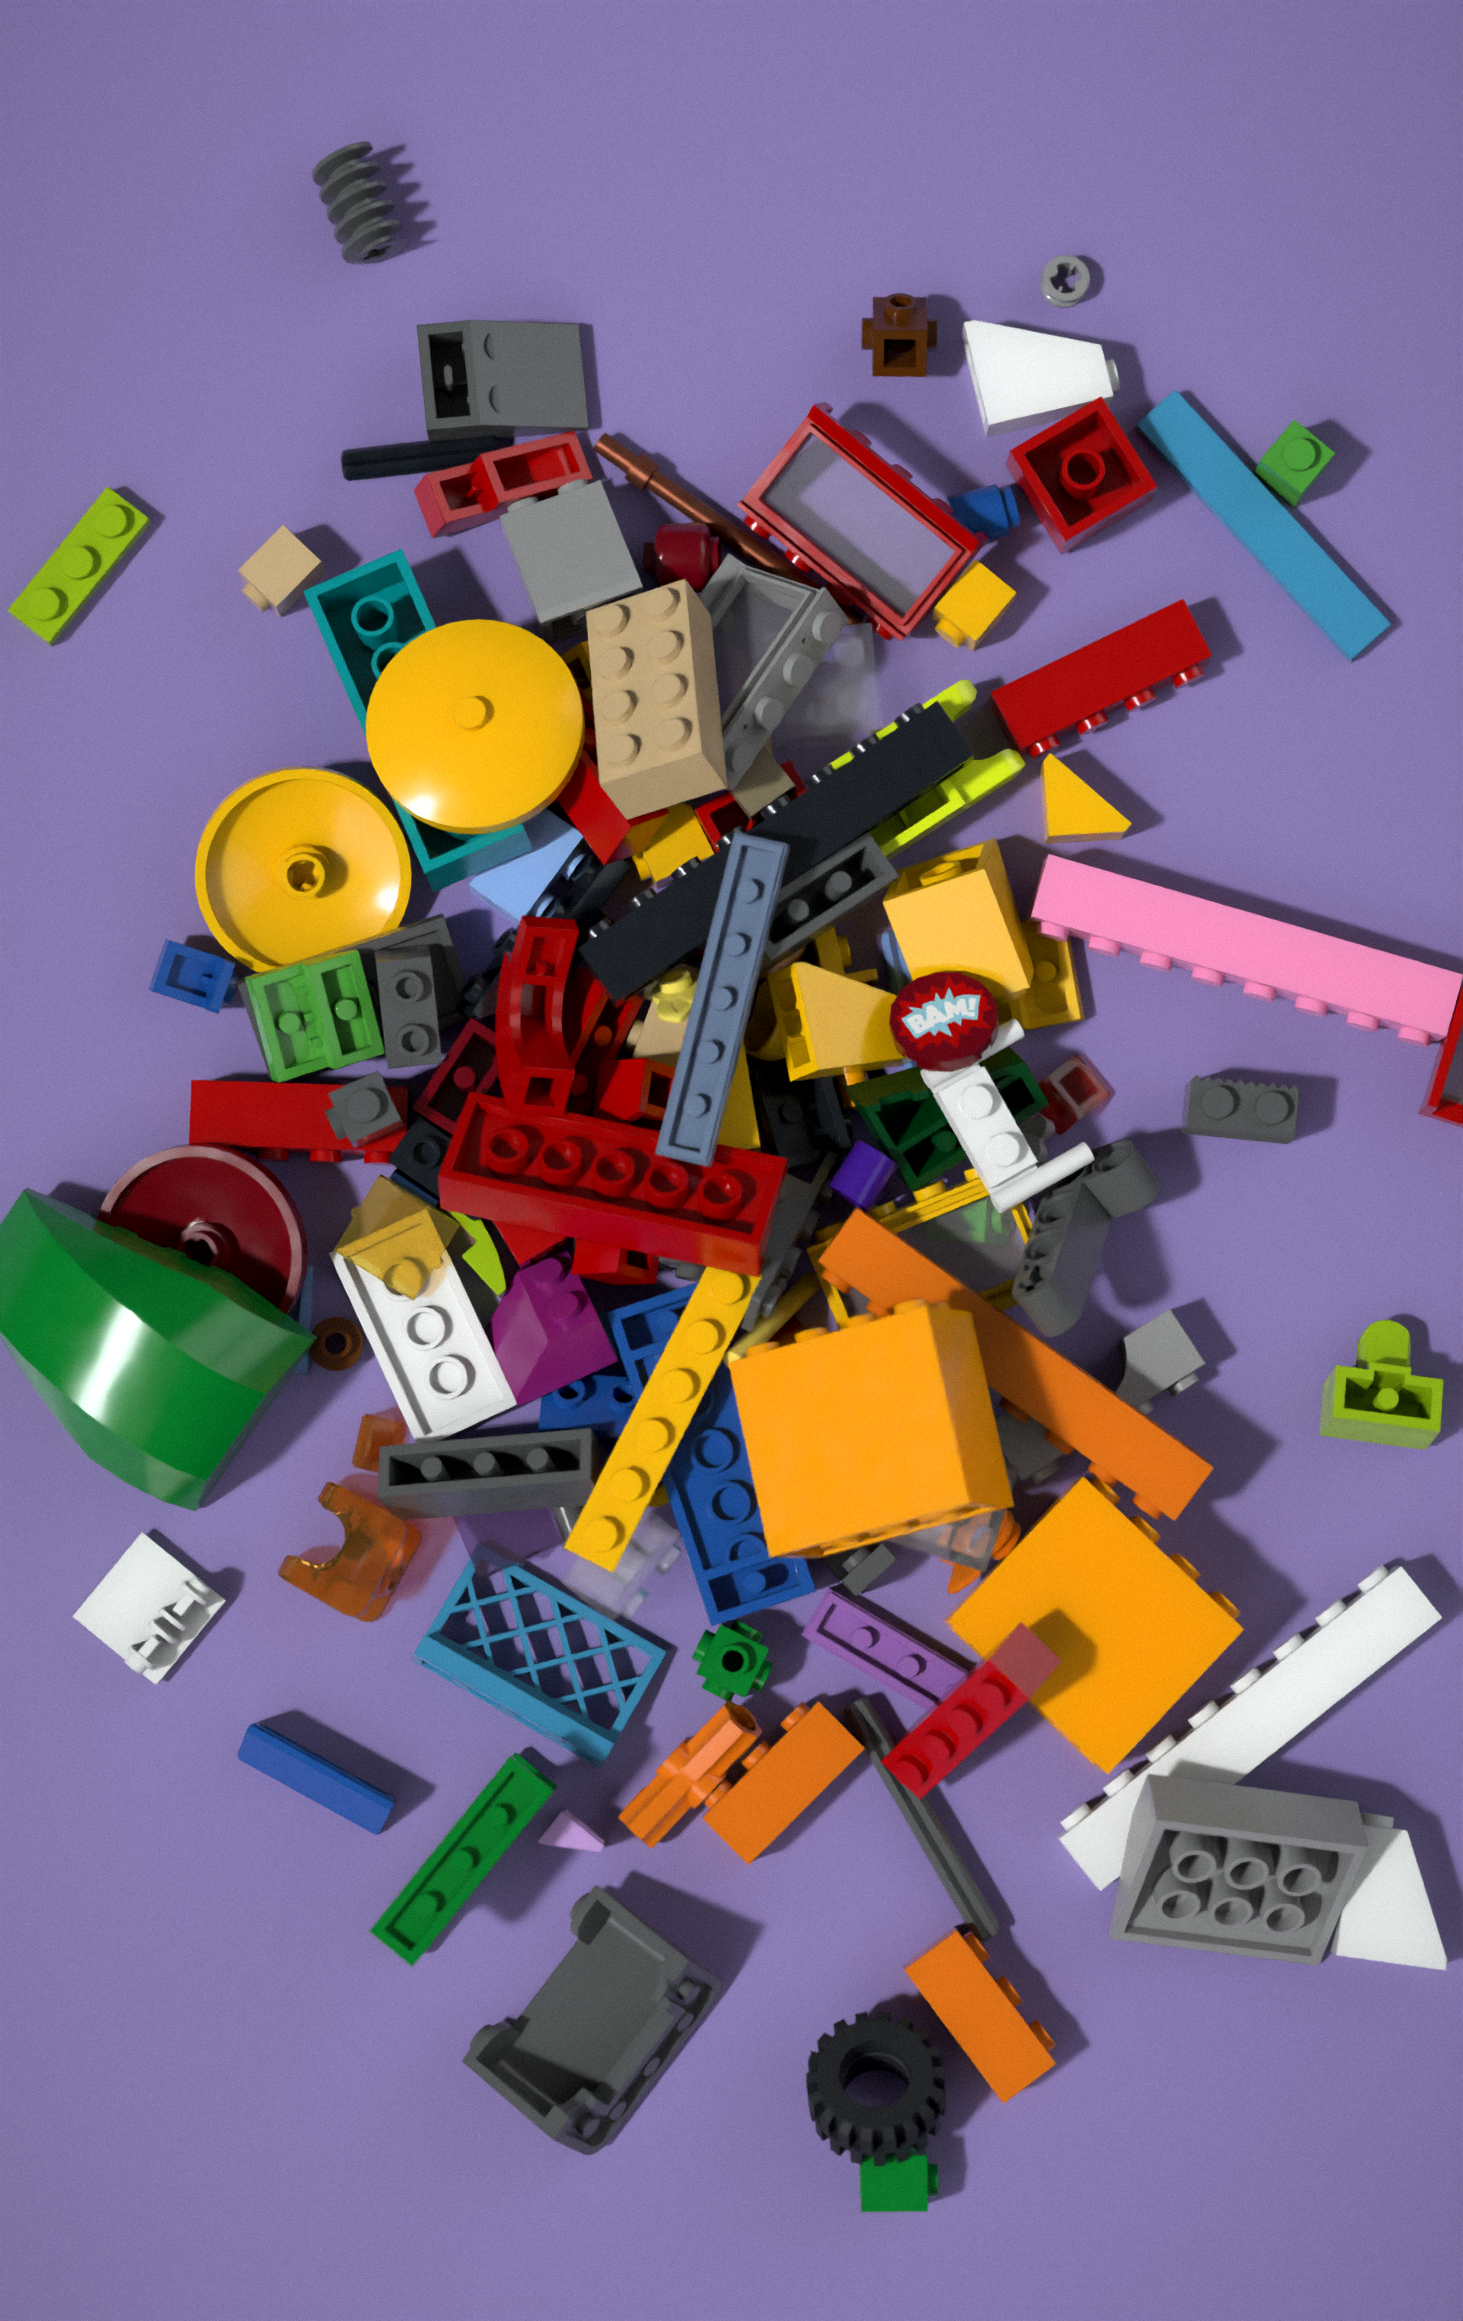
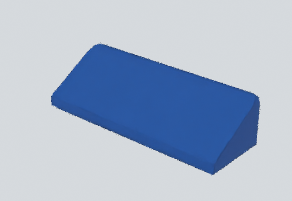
[238,1722,398,1835]

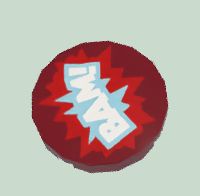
[889,972,999,1072]

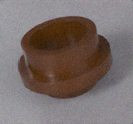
[310,1317,364,1371]

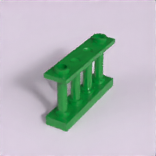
[369,1752,558,1967]

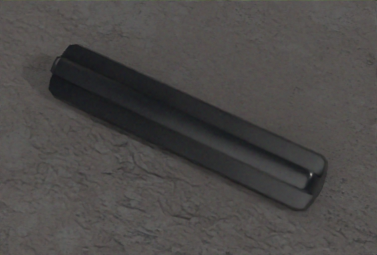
[341,436,498,481]

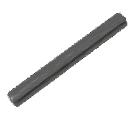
[844,1697,1001,1942]

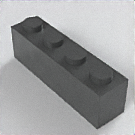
[378,1428,608,1521]

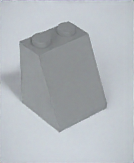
[499,479,643,645]

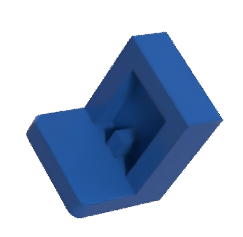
[149,939,238,1014]

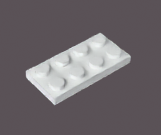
[329,1208,518,1443]

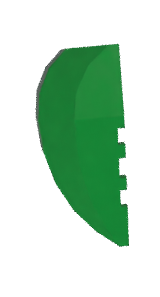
[0,1188,317,1511]

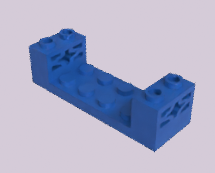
[607,1282,816,1626]

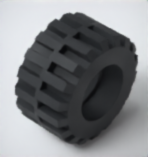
[806,2011,946,2167]

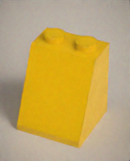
[883,838,1035,1004]

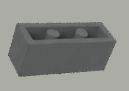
[758,832,899,977]

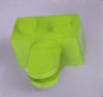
[1319,1320,1444,1450]

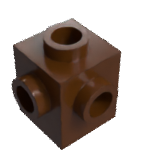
[861,293,937,377]

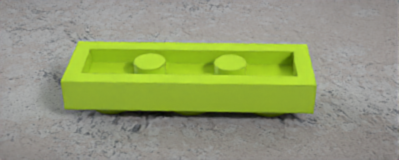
[7,486,151,647]

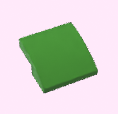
[245,949,385,1083]

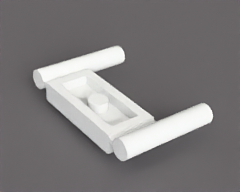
[920,1018,1094,1214]

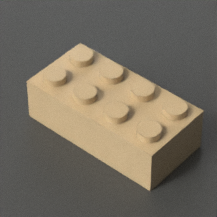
[586,579,727,820]

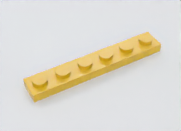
[564,1267,762,1573]

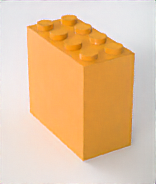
[728,1299,1014,1559]
[942,1477,1244,1774]

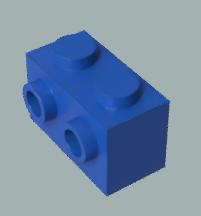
[538,1374,637,1459]

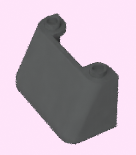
[462,1885,721,2155]

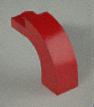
[495,915,579,1117]

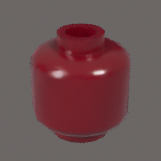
[643,523,722,593]

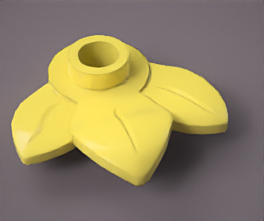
[651,969,700,1023]

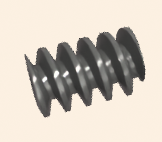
[312,141,408,265]

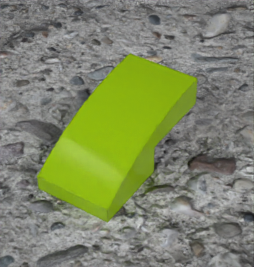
[448,1211,508,1299]

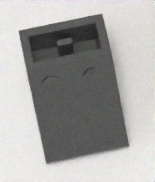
[417,320,589,442]

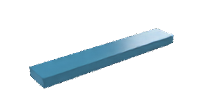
[1135,389,1391,663]

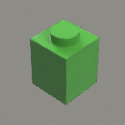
[1254,420,1335,507]

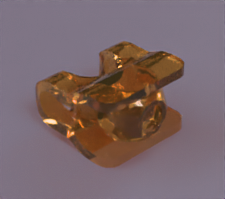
[277,1482,422,1623]

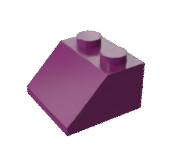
[485,1249,618,1407]

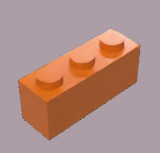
[702,1700,865,1865]
[902,1927,1056,2104]

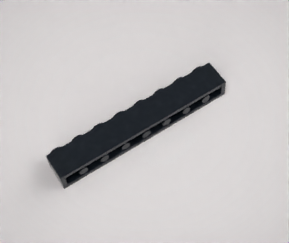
[578,701,975,1009]

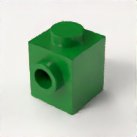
[859,2147,938,2212]

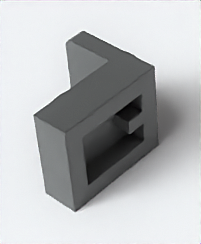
[821,1542,897,1597]

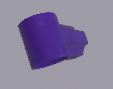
[828,1140,899,1212]

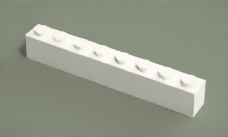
[1056,1564,1442,1891]

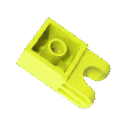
[828,679,1026,861]

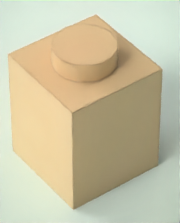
[238,525,325,617]

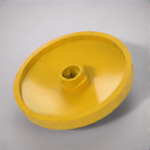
[366,619,585,834]
[195,765,412,973]

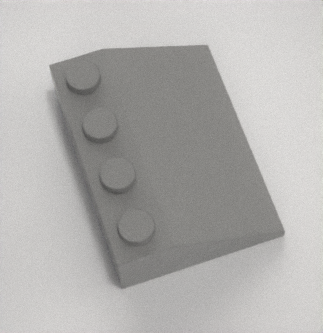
[1109,1774,1369,1965]

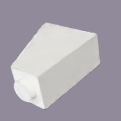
[961,320,1120,437]
[1330,1813,1447,1970]

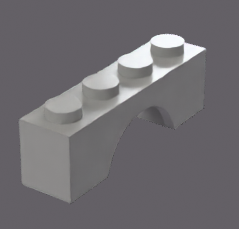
[995,1309,1205,1485]

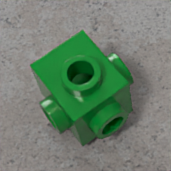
[691,1619,774,1701]

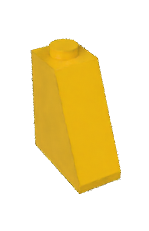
[767,962,913,1082]

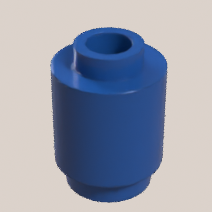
[946,484,1020,541]

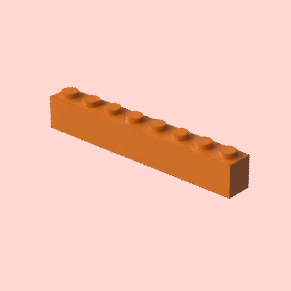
[818,1205,1214,1521]

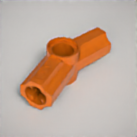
[618,1700,762,1849]

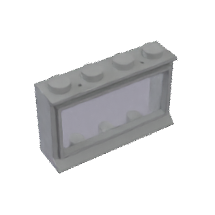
[698,553,848,791]

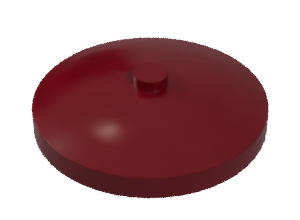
[96,1143,308,1316]

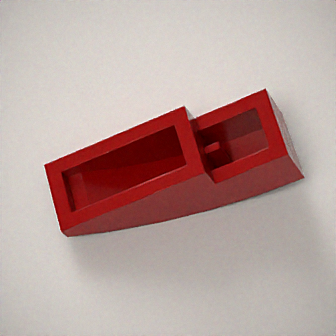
[414,431,593,539]

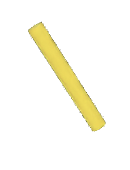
[723,1271,821,1369]

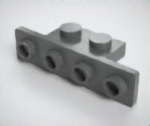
[741,1150,839,1332]

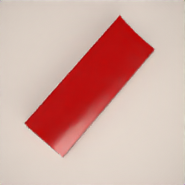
[438,1091,787,1278]

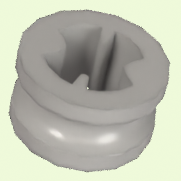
[1040,255,1090,308]

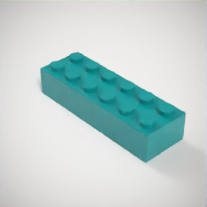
[303,548,533,892]

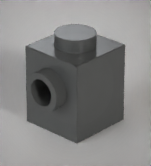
[325,1071,405,1149]

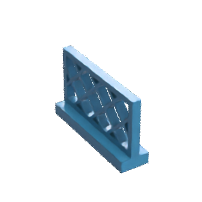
[412,1544,667,1769]

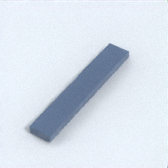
[655,832,790,1168]

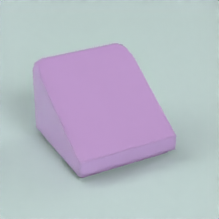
[537,1809,606,1852]

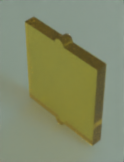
[334,1174,461,1301]

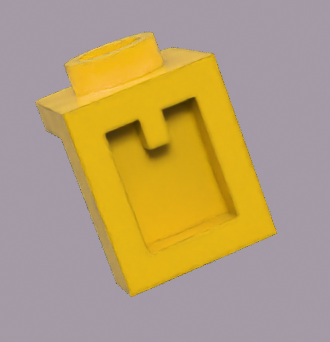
[812,927,878,986]

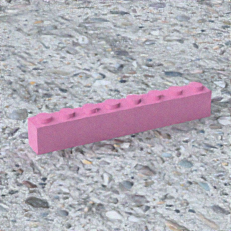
[1025,854,1463,1047]

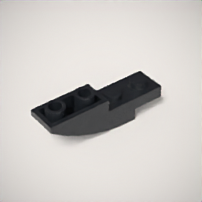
[456,855,630,1019]

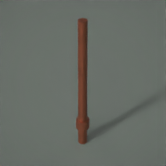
[593,432,865,635]

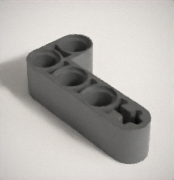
[1012,1139,1162,1337]

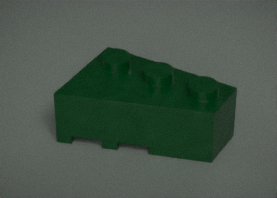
[844,1046,1049,1192]

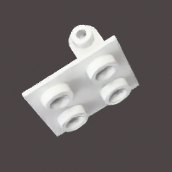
[72,1532,226,1685]

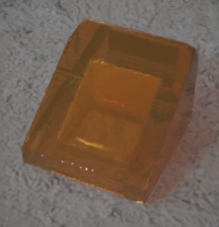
[352,1414,406,1473]

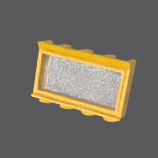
[806,1167,1032,1330]

